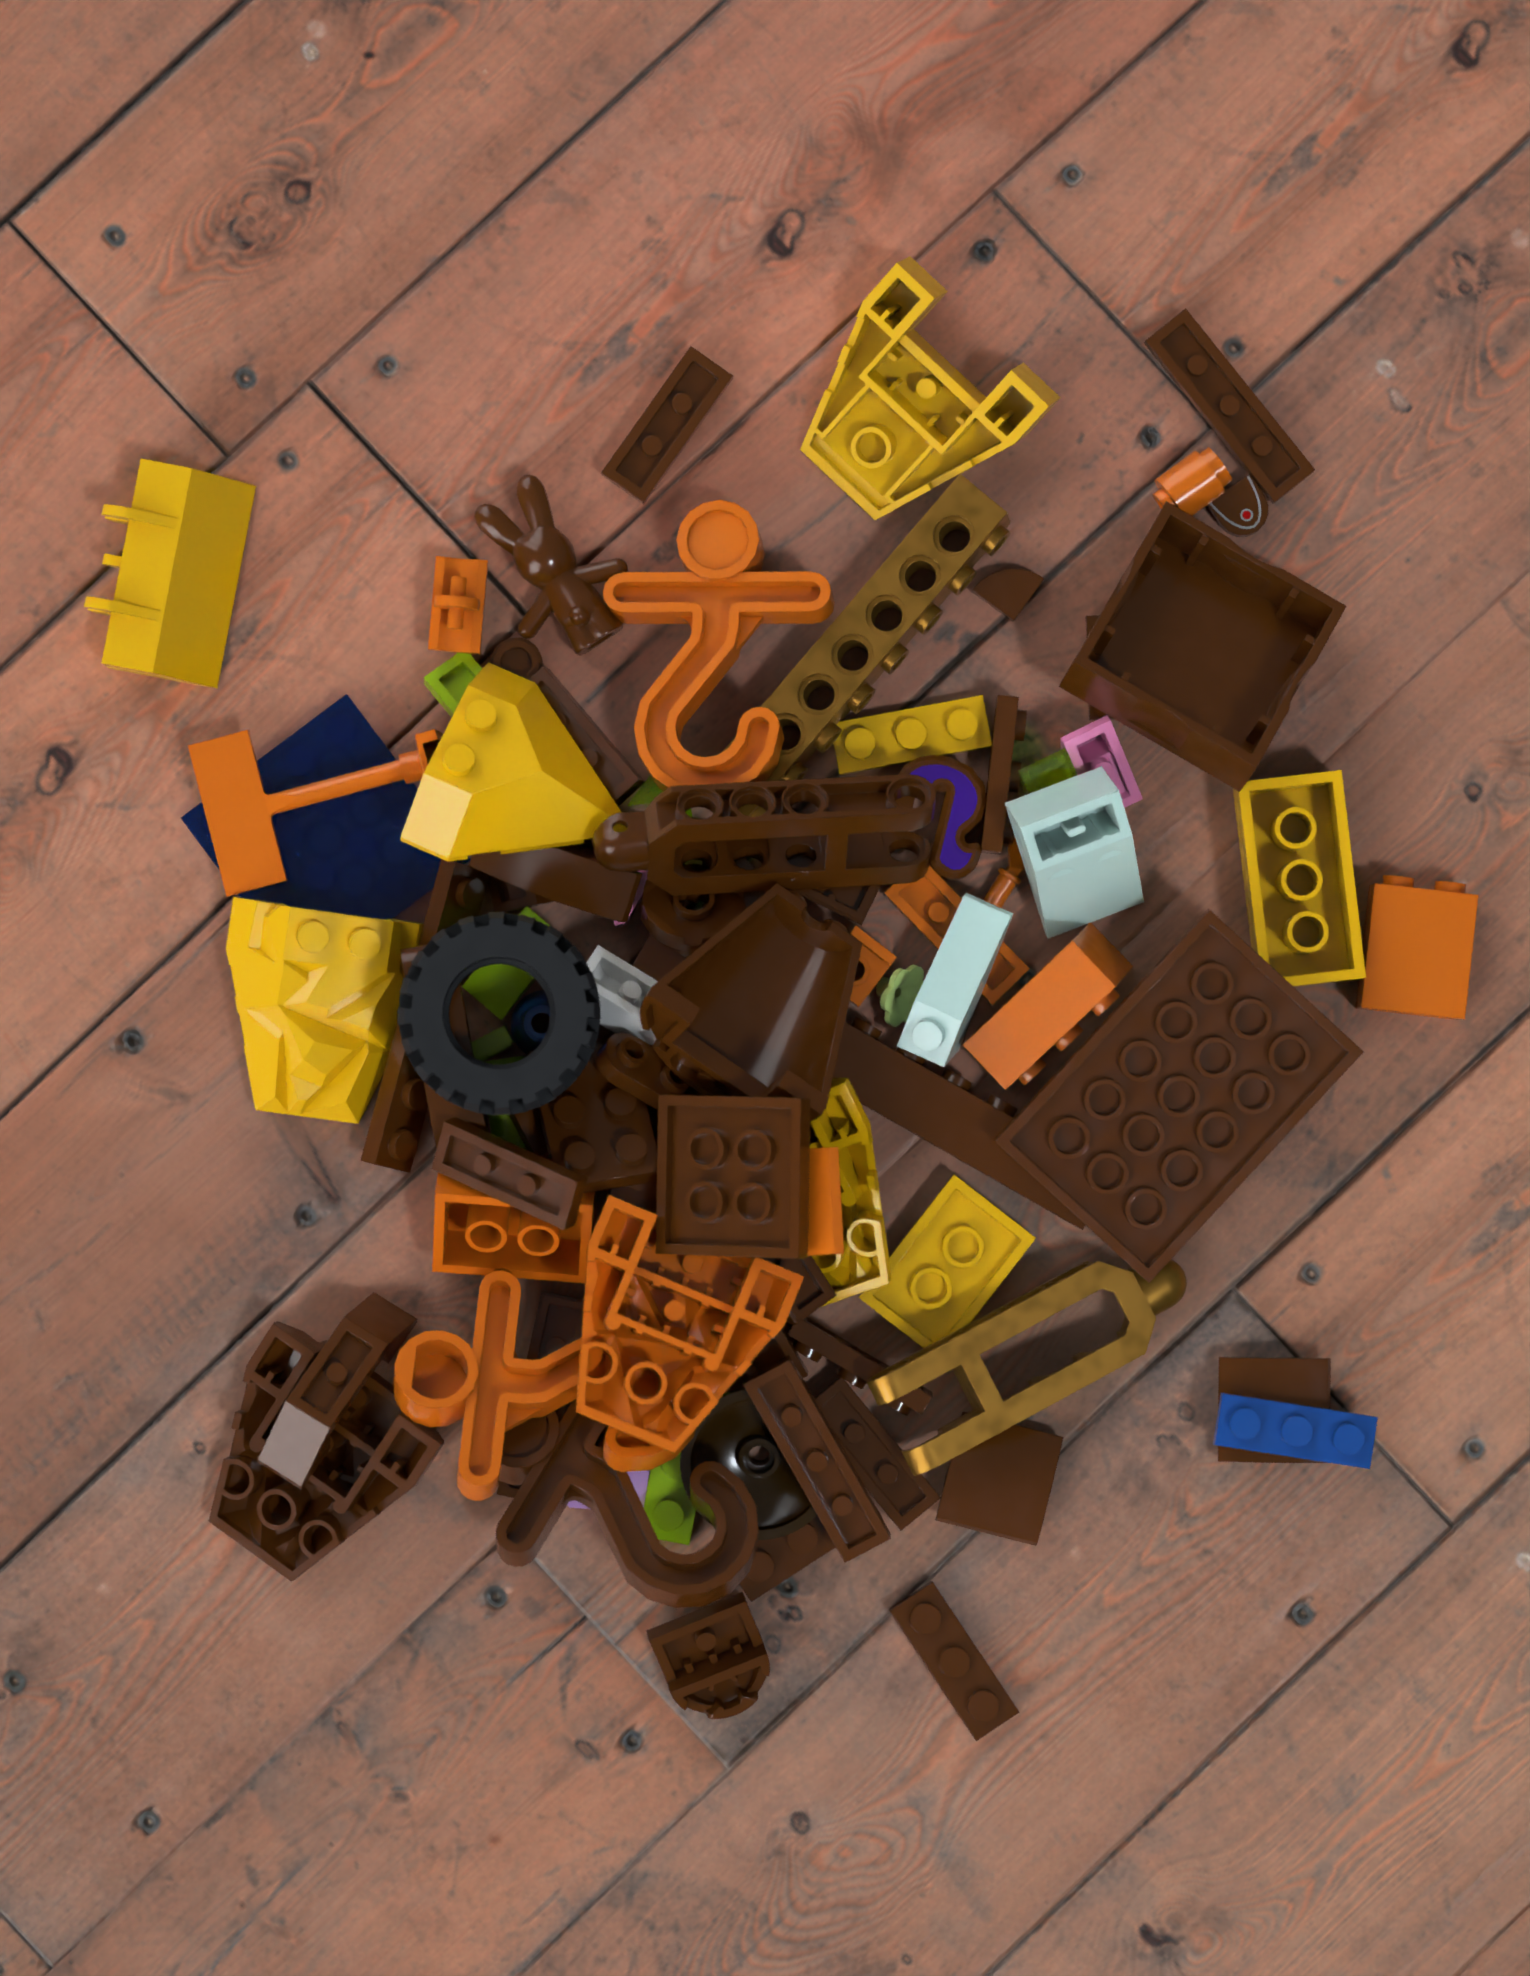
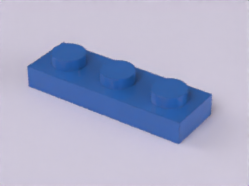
[1213,1392,1378,1469]

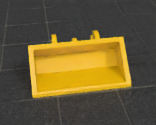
[84,459,256,688]

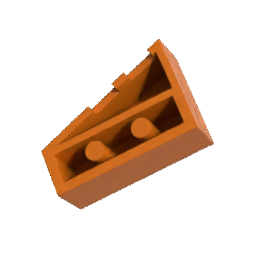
[963,923,1133,1090]

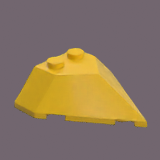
[400,662,627,862]

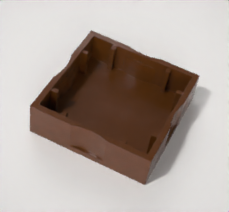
[1059,501,1347,792]

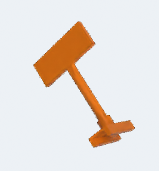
[188,729,444,897]

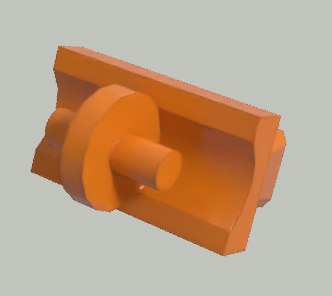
[428,556,488,655]

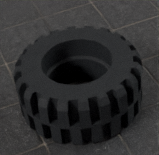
[398,912,601,1115]

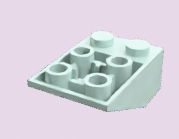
[1004,766,1144,939]

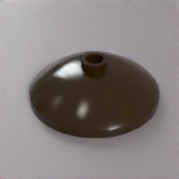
[680,1387,817,1540]

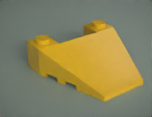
[800,256,1061,520]

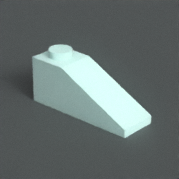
[897,893,1013,1067]

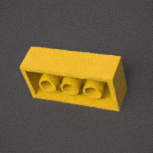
[1233,770,1366,987]

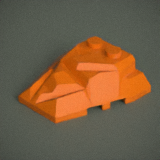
[576,1195,804,1453]

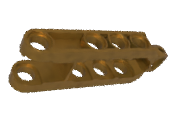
[866,1259,1187,1476]

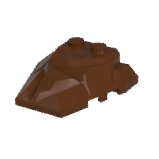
[209,1321,445,1582]

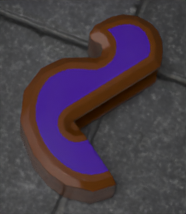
[899,755,986,881]

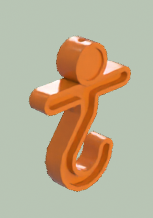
[603,500,835,808]
[393,1270,697,1501]

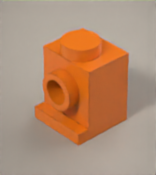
[850,926,897,1008]

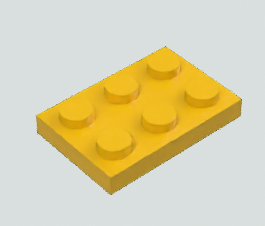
[858,1174,1036,1348]

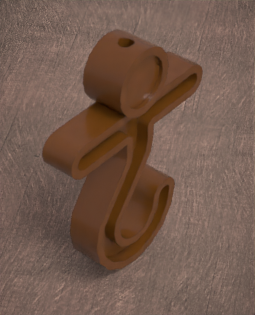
[496,1399,759,1608]

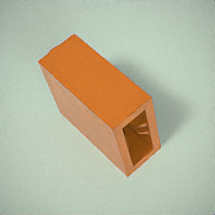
[1356,875,1479,1020]

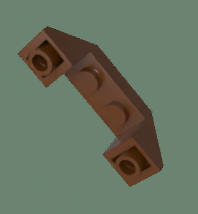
[257,1292,417,1490]

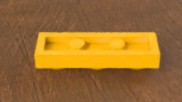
[833,695,992,775]

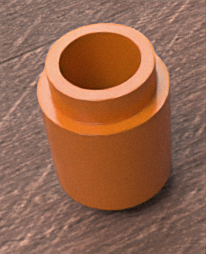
[1152,447,1232,516]

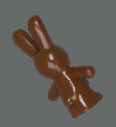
[474,475,628,656]

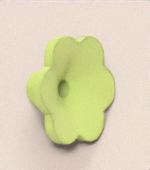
[876,964,924,1027]

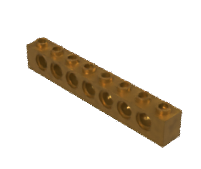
[722,474,1011,817]

